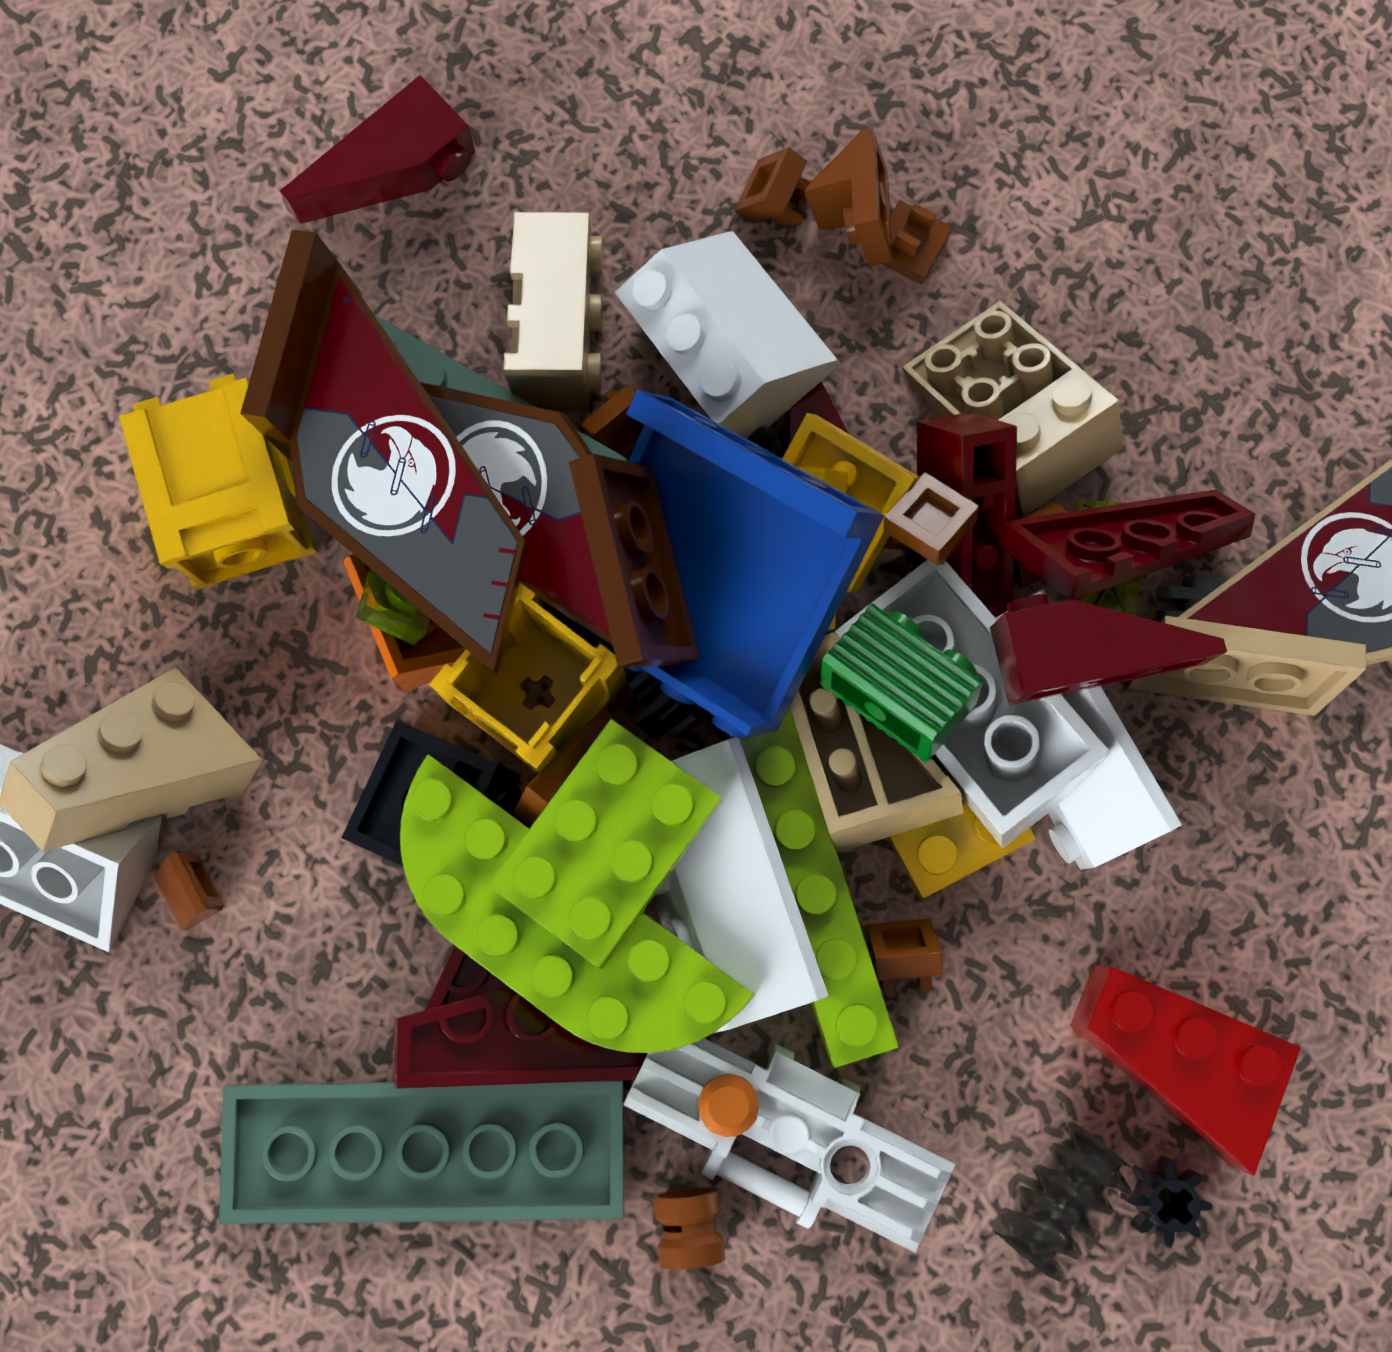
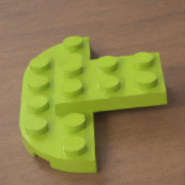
[400,719,755,1053]

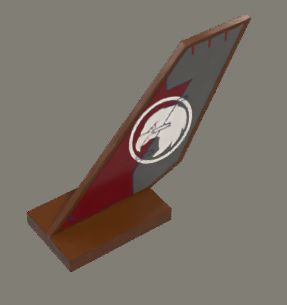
[240,230,528,675]
[420,382,700,667]

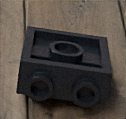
[341,721,522,866]

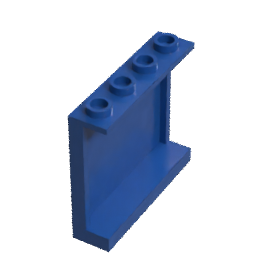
[542,390,885,739]

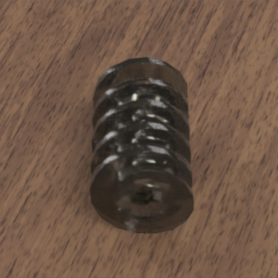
[992,1121,1131,1282]

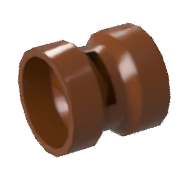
[653,1187,726,1270]

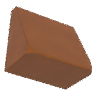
[155,851,224,931]

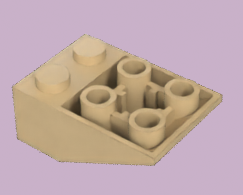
[902,301,1123,518]

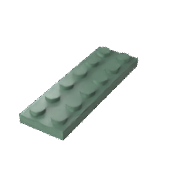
[219,1080,624,1224]

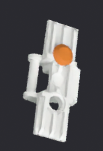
[623,1038,955,1253]

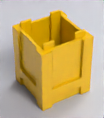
[119,374,317,590]
[429,582,628,774]

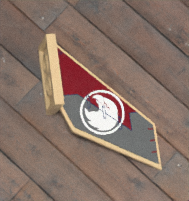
[1127,459,1392,716]

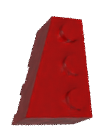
[1070,965,1301,1176]

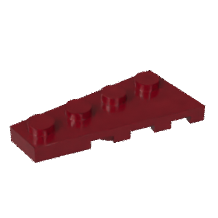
[999,489,1256,600]
[394,987,648,1089]

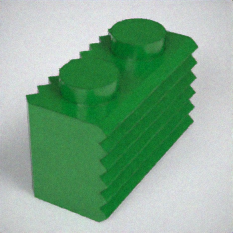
[820,604,983,762]

